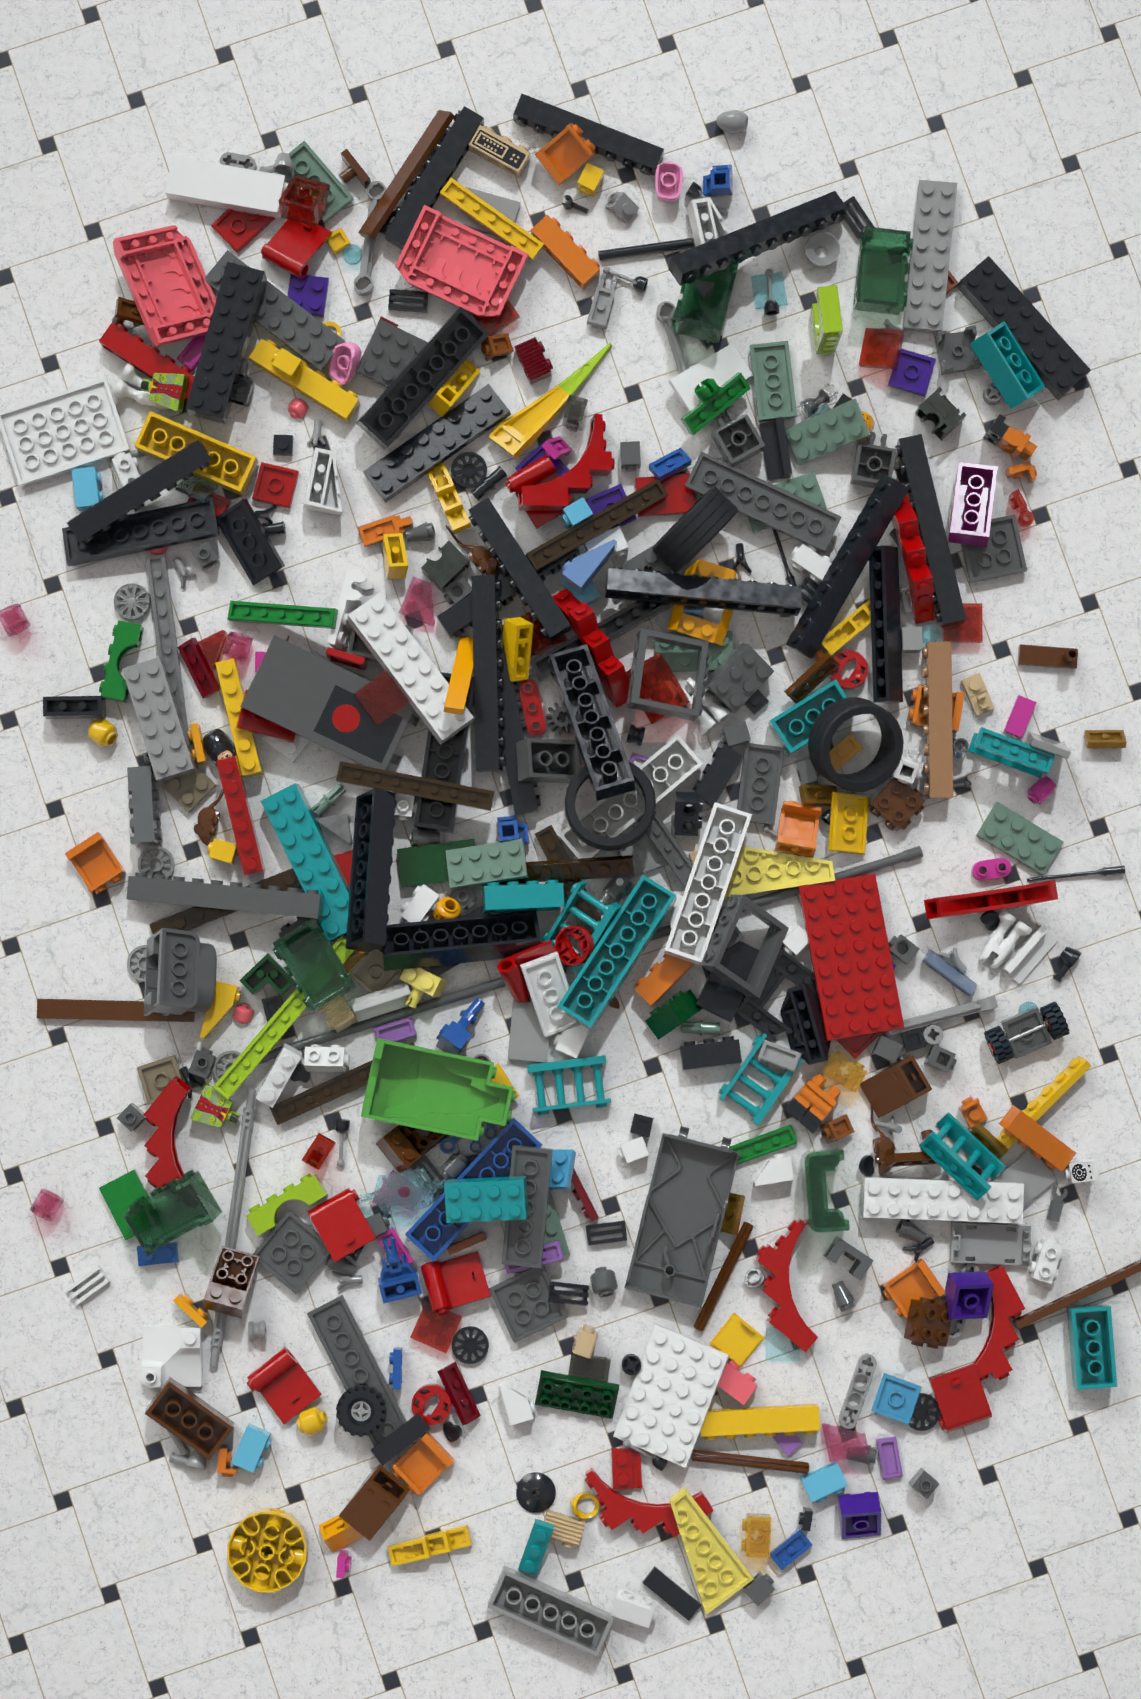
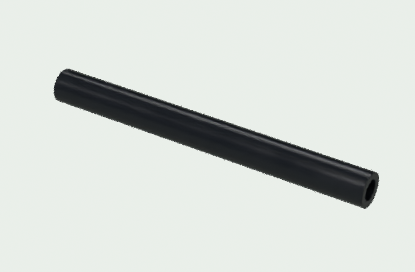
[598,238,694,261]

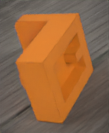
[1005,461,1037,483]
[958,1097,988,1128]
[217,1446,239,1477]

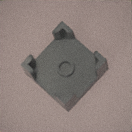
[934,325,982,375]
[823,1236,874,1280]

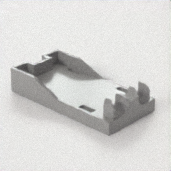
[949,1222,1032,1266]

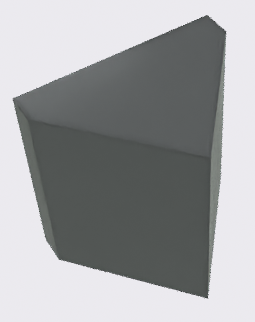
[695,279,715,301]

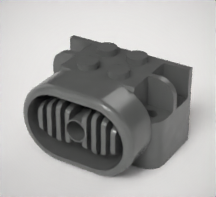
[144,928,217,1016]

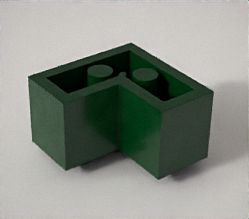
[239,953,297,996]
[645,989,702,1040]

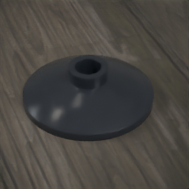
[516,1472,556,1513]

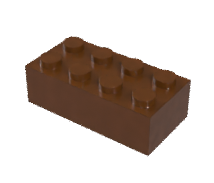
[145,1377,234,1460]

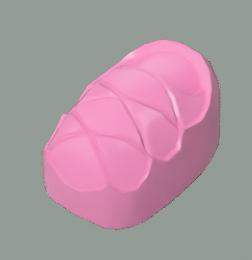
[655,162,683,202]
[329,342,362,385]

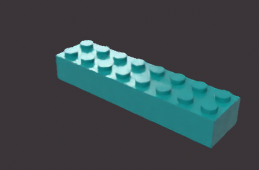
[261,783,350,941]
[557,875,677,1031]

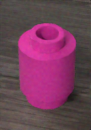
[1027,776,1056,805]

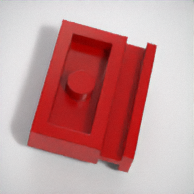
[611,1447,642,1490]

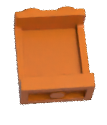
[534,123,596,185]
[908,685,965,733]
[775,801,822,858]
[65,832,126,894]
[882,1258,945,1319]
[392,1431,455,1496]

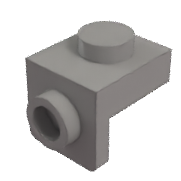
[605,192,639,223]

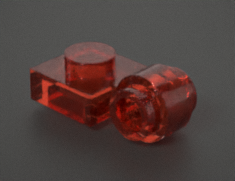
[1008,489,1034,527]

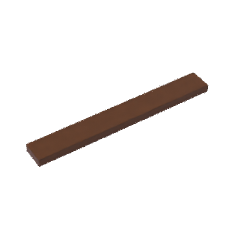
[358,110,454,239]
[37,999,195,1022]
[1013,1259,1141,1329]

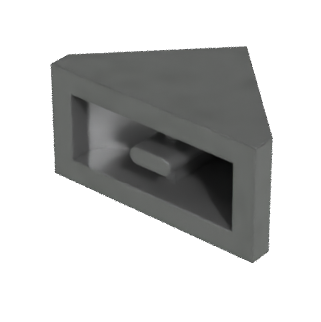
[317,813,353,845]

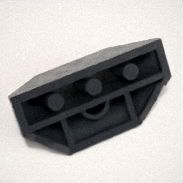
[780,984,831,1065]

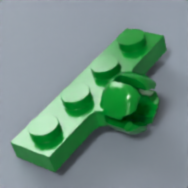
[681,372,751,435]

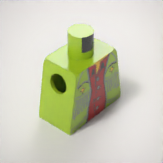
[141,373,189,413]
[190,1084,241,1128]

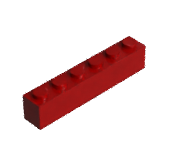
[99,322,194,402]
[216,755,265,875]

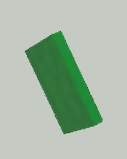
[99,1169,161,1241]

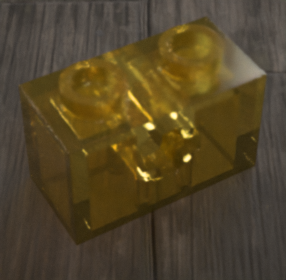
[820,1051,867,1092]
[741,1513,771,1558]

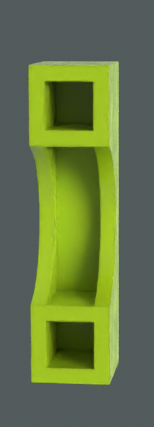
[246,1173,328,1236]

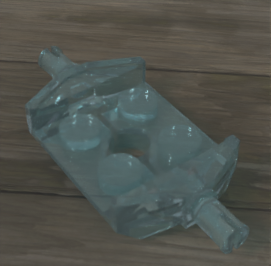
[360,1167,447,1215]

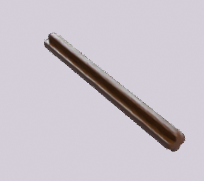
[694,1222,753,1331]
[691,1450,809,1474]

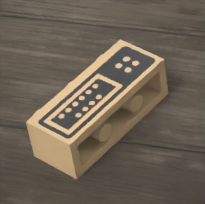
[469,125,530,178]

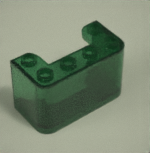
[853,226,914,315]
[671,263,739,344]
[272,918,357,1012]
[800,1148,850,1232]
[123,1169,222,1257]

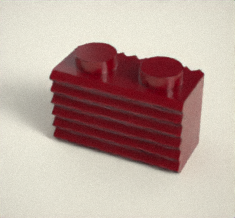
[514,337,553,385]

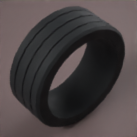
[652,486,738,573]
[808,697,904,792]
[565,761,656,851]

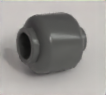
[590,1267,618,1297]

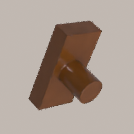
[338,149,371,189]

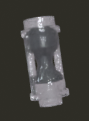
[796,383,839,419]

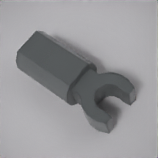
[1046,1186,1068,1222]

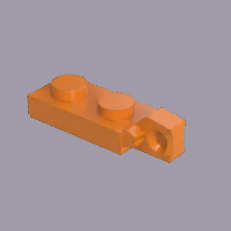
[358,515,413,547]

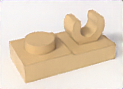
[961,673,994,716]

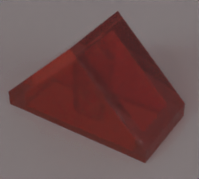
[198,630,228,670]
[301,1133,336,1170]

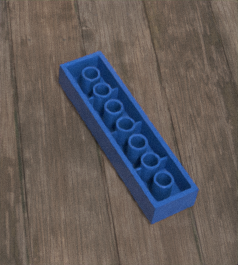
[405,1118,543,1262]

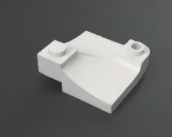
[141,1325,203,1387]

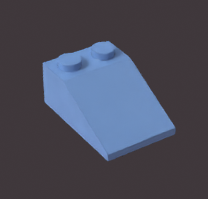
[562,540,617,595]

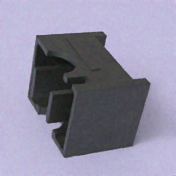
[915,387,966,441]
[421,541,470,593]

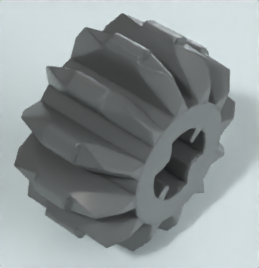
[545,702,571,735]

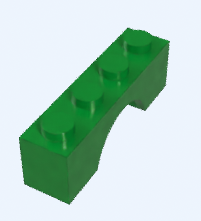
[99,620,144,703]

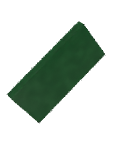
[397,839,475,888]
[535,1370,620,1419]

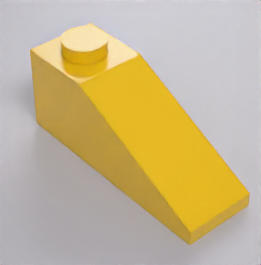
[427,359,480,417]
[502,617,533,682]
[199,981,242,1039]

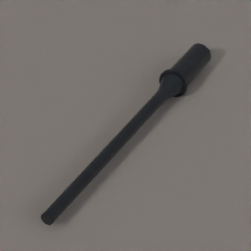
[772,528,797,586]
[1027,866,1125,882]

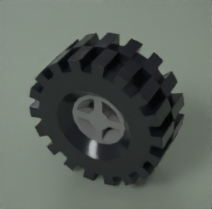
[336,1384,387,1437]

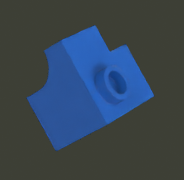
[703,165,733,197]
[497,815,530,845]

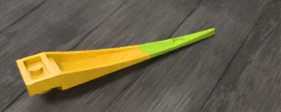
[488,343,612,459]

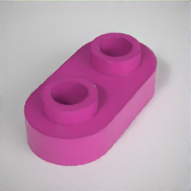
[971,858,1011,881]

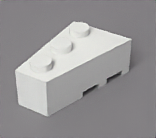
[687,197,731,247]
[303,447,343,516]

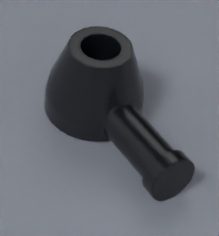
[1053,947,1082,982]

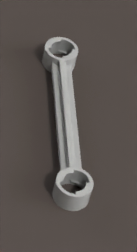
[354,181,386,296]
[656,301,689,409]
[883,996,998,1037]

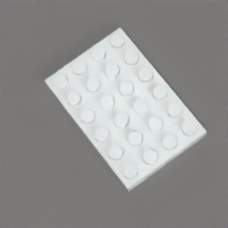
[0,377,131,487]
[613,1324,730,1468]

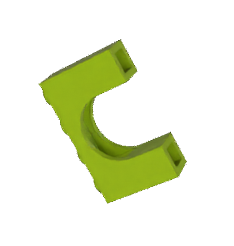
[811,285,843,356]

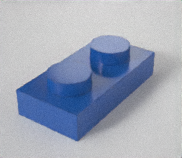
[649,448,692,481]
[137,1242,179,1266]
[389,1347,402,1390]
[769,1528,813,1570]

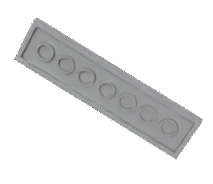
[903,180,957,333]

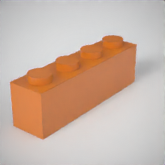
[531,214,600,290]
[634,954,695,1007]
[999,1105,1076,1172]

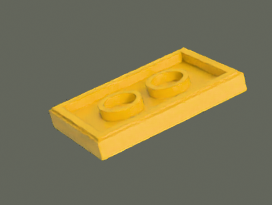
[828,792,869,855]

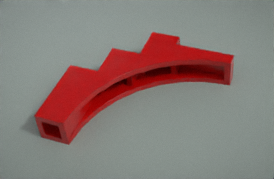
[518,414,615,512]
[891,495,934,624]
[552,588,629,708]
[924,880,1058,919]
[144,1076,204,1208]
[756,1219,818,1353]
[973,1265,1025,1381]
[585,1468,714,1537]

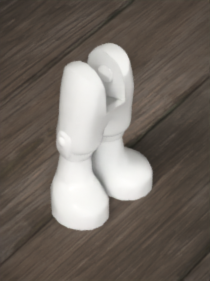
[113,363,168,411]
[676,678,732,736]
[979,910,1032,970]

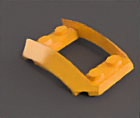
[667,559,737,646]

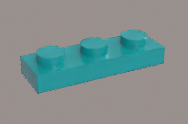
[518,1519,554,1576]

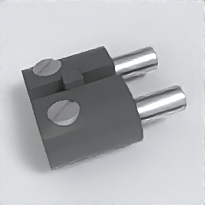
[599,877,635,906]

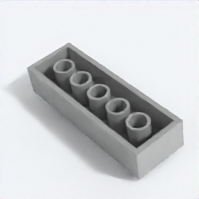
[122,657,197,782]
[487,1565,614,1657]

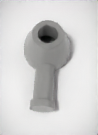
[259,153,293,174]
[169,1451,206,1470]

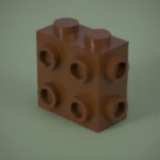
[869,777,925,831]
[904,1297,952,1349]

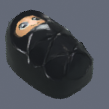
[203,729,237,768]

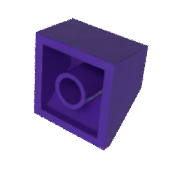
[945,1271,994,1320]
[838,1492,881,1539]

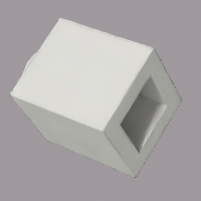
[782,925,808,956]
[618,1136,649,1163]

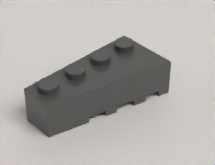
[127,765,163,847]

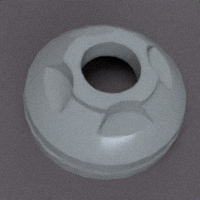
[805,232,840,267]

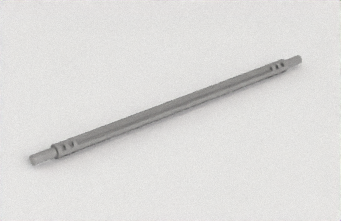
[210,1089,256,1366]

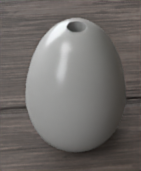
[716,110,748,134]

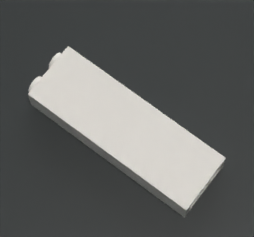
[165,156,290,219]

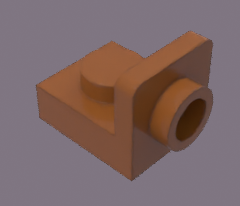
[481,333,514,361]
[819,1114,855,1144]

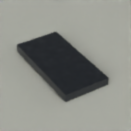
[217,498,285,585]
[695,941,759,1022]

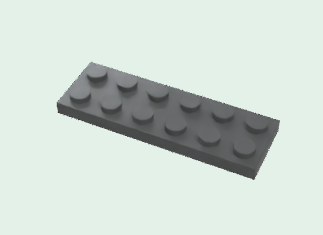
[502,1145,553,1268]

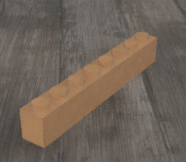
[922,642,953,799]

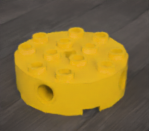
[227,1508,309,1593]

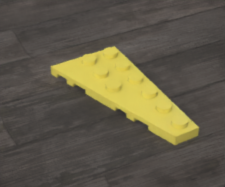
[724,846,835,898]
[669,1487,754,1615]

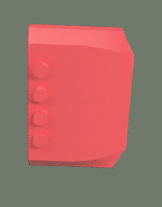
[395,205,529,317]
[113,225,216,347]

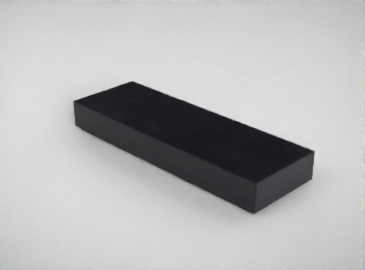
[371,1412,430,1466]
[642,1566,701,1621]

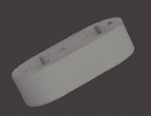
[220,152,257,170]

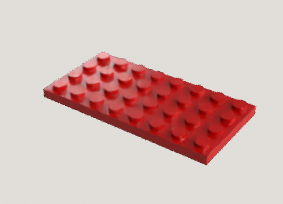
[798,874,905,1041]

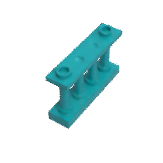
[967,727,1055,778]
[541,881,622,974]
[718,1033,803,1125]
[527,1055,611,1115]
[919,1112,1006,1201]

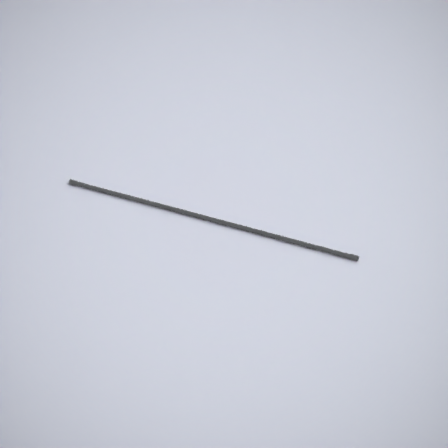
[259,846,923,1064]

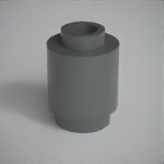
[441,1151,470,1179]

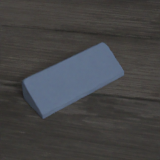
[922,950,977,996]

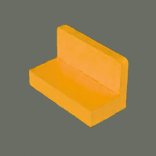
[319,1516,364,1552]

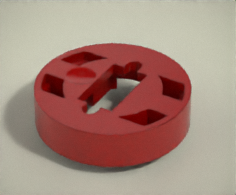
[829,650,868,690]
[555,926,594,965]
[411,1384,452,1425]

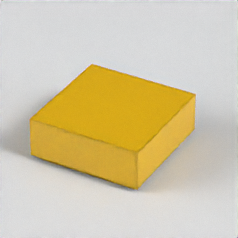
[327,228,351,255]

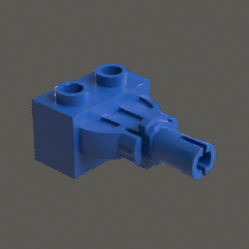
[436,998,485,1055]
[378,1236,422,1304]

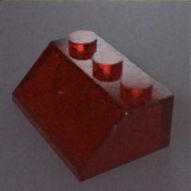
[626,652,690,724]

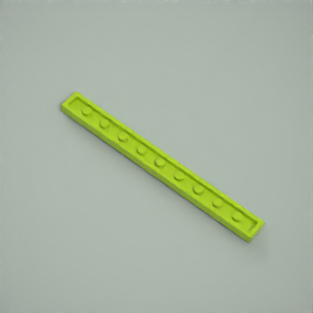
[213,936,356,1100]

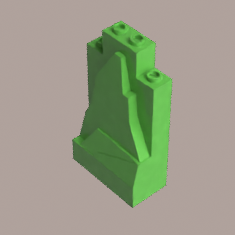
[361,1038,516,1141]

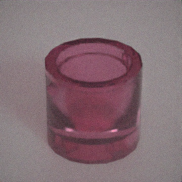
[0,603,30,636]
[223,632,253,661]
[30,1188,64,1222]

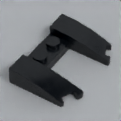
[736,949,818,1041]

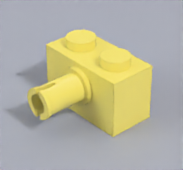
[399,967,448,1009]

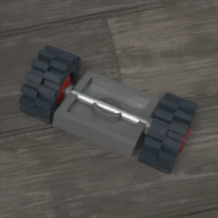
[984,1001,1070,1064]

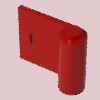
[261,212,332,279]
[505,455,574,529]
[497,940,567,1003]
[308,1188,376,1262]
[420,1251,491,1315]
[246,1347,322,1424]
[929,1363,992,1433]

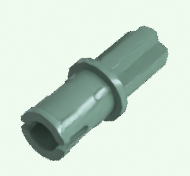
[311,783,346,817]
[681,1020,720,1036]

